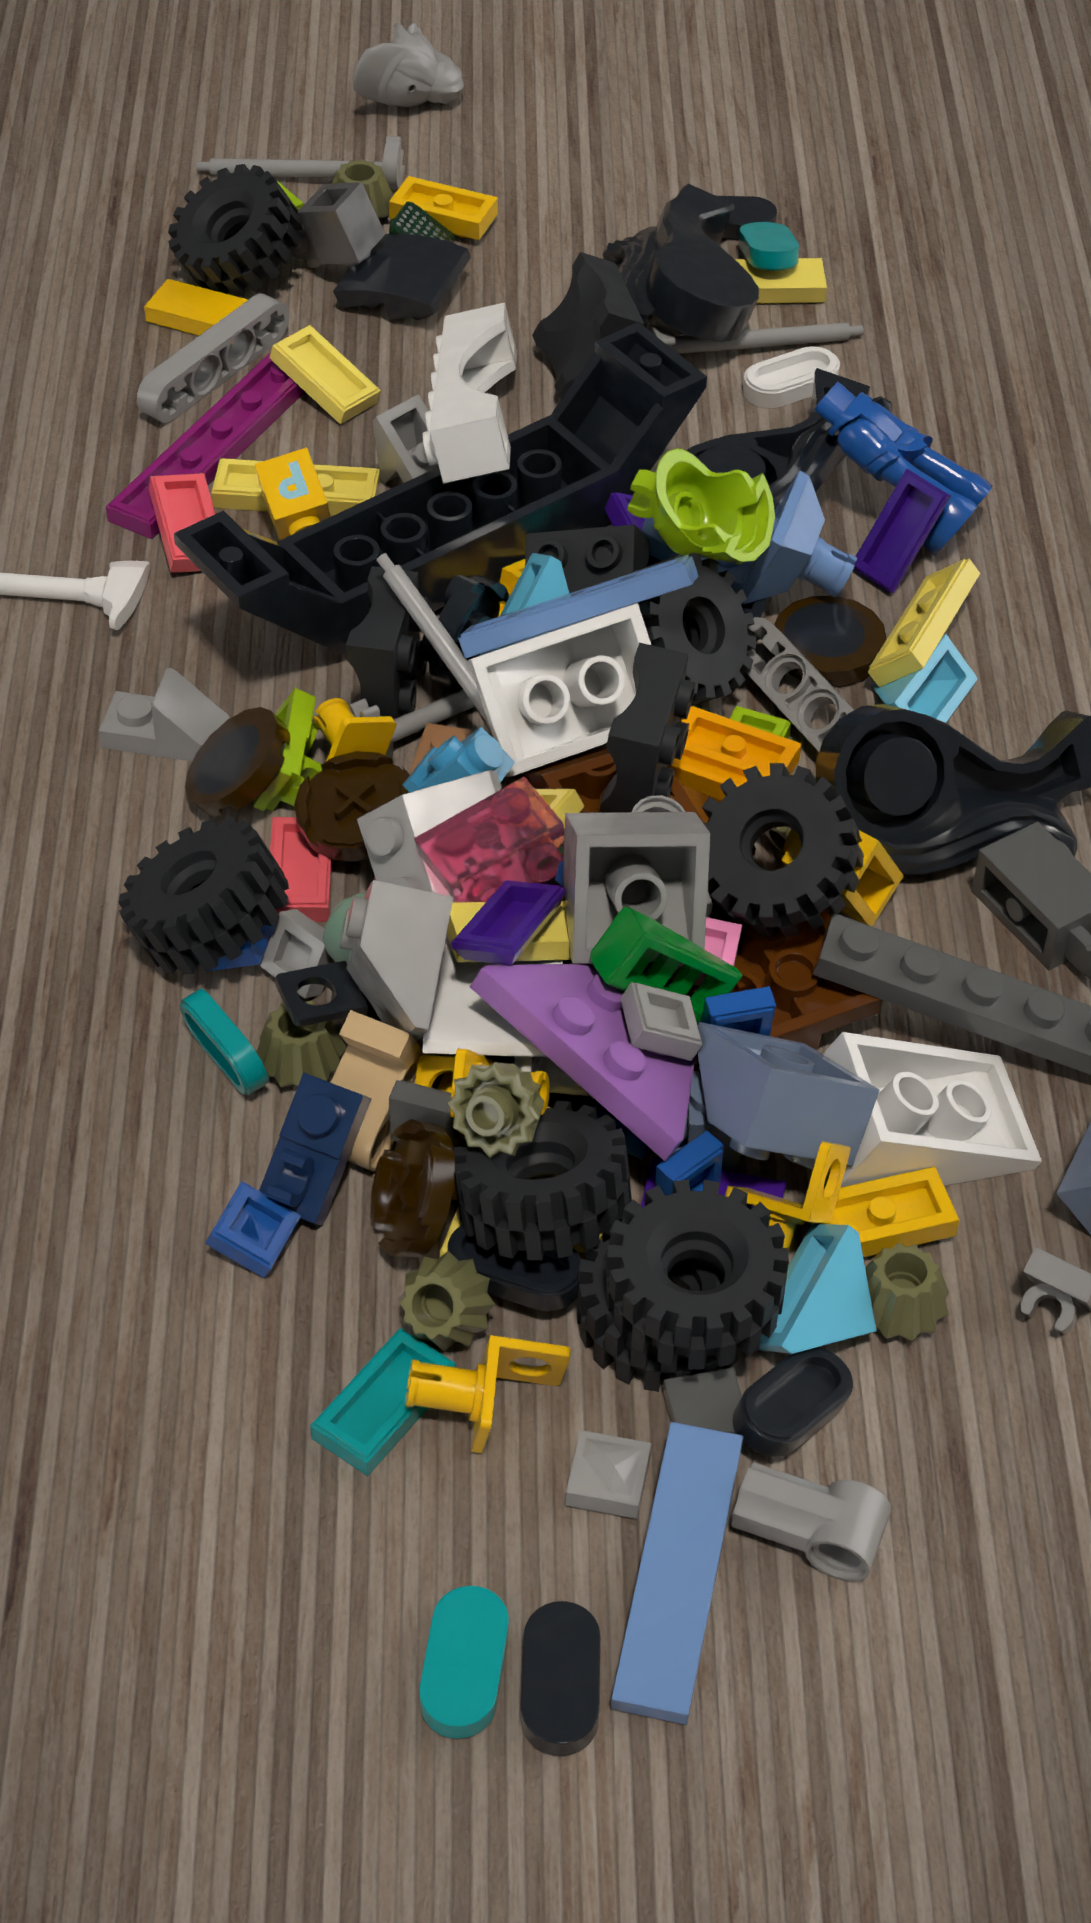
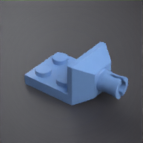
[640,470,857,605]

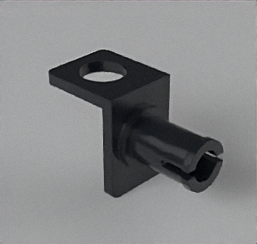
[275,961,383,1055]

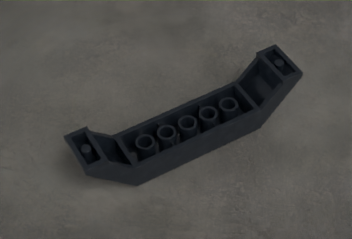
[174,322,707,655]

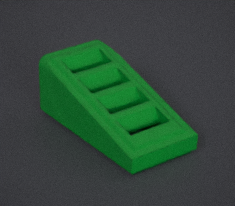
[590,907,743,1024]

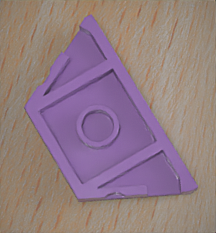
[470,964,696,1161]

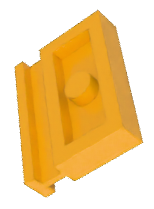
[669,706,802,801]

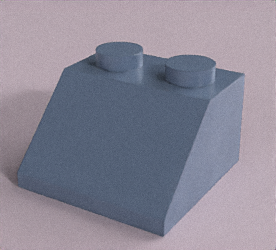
[698,1022,880,1169]

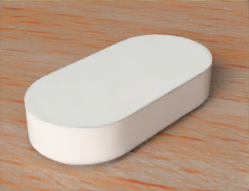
[743,346,840,408]

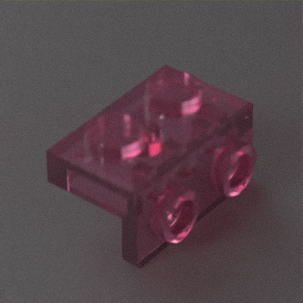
[414,777,564,902]

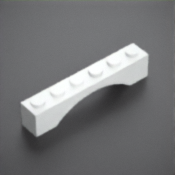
[423,303,517,483]

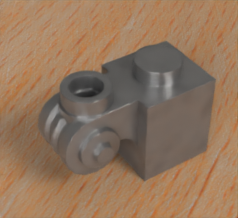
[289,182,385,268]

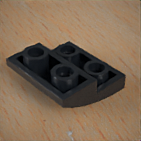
[333,234,471,320]

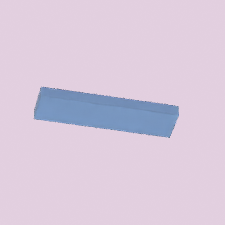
[458,555,699,658]
[611,1422,743,1725]

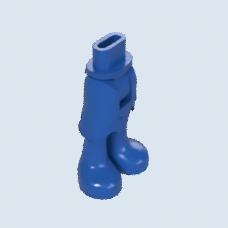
[814,382,993,556]

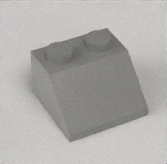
[357,770,533,902]
[563,812,710,964]
[339,880,453,1042]

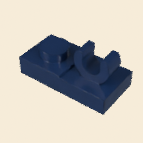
[259,1072,372,1226]

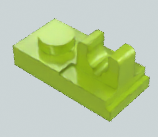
[253,687,322,811]

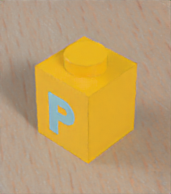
[255,447,330,541]

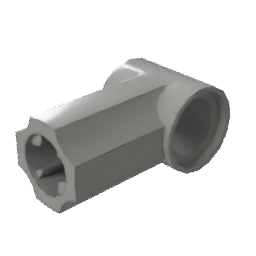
[731,1462,892,1581]

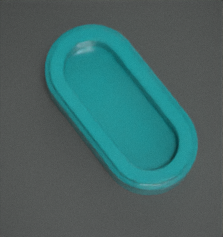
[739,222,799,271]
[179,988,269,1095]
[419,1585,509,1739]

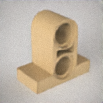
[330,1010,435,1171]

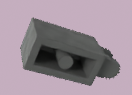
[971,822,1091,980]

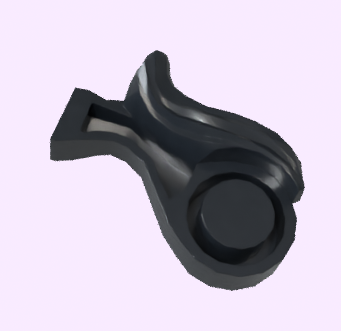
[602,184,759,342]
[686,368,892,510]
[815,704,1091,876]

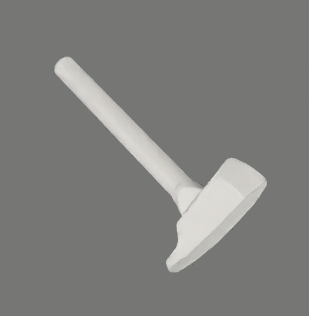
[0,560,150,630]

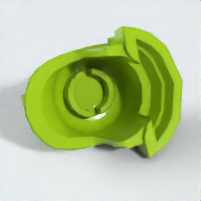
[627,448,775,564]

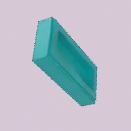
[310,1328,456,1476]

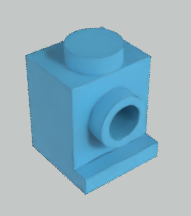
[403,727,515,792]

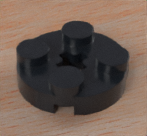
[419,574,509,692]

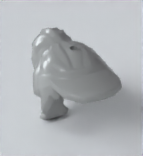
[352,22,464,107]

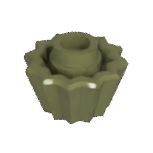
[332,159,393,218]
[256,1000,347,1087]
[448,1062,544,1158]
[865,1243,949,1341]
[398,1251,495,1352]

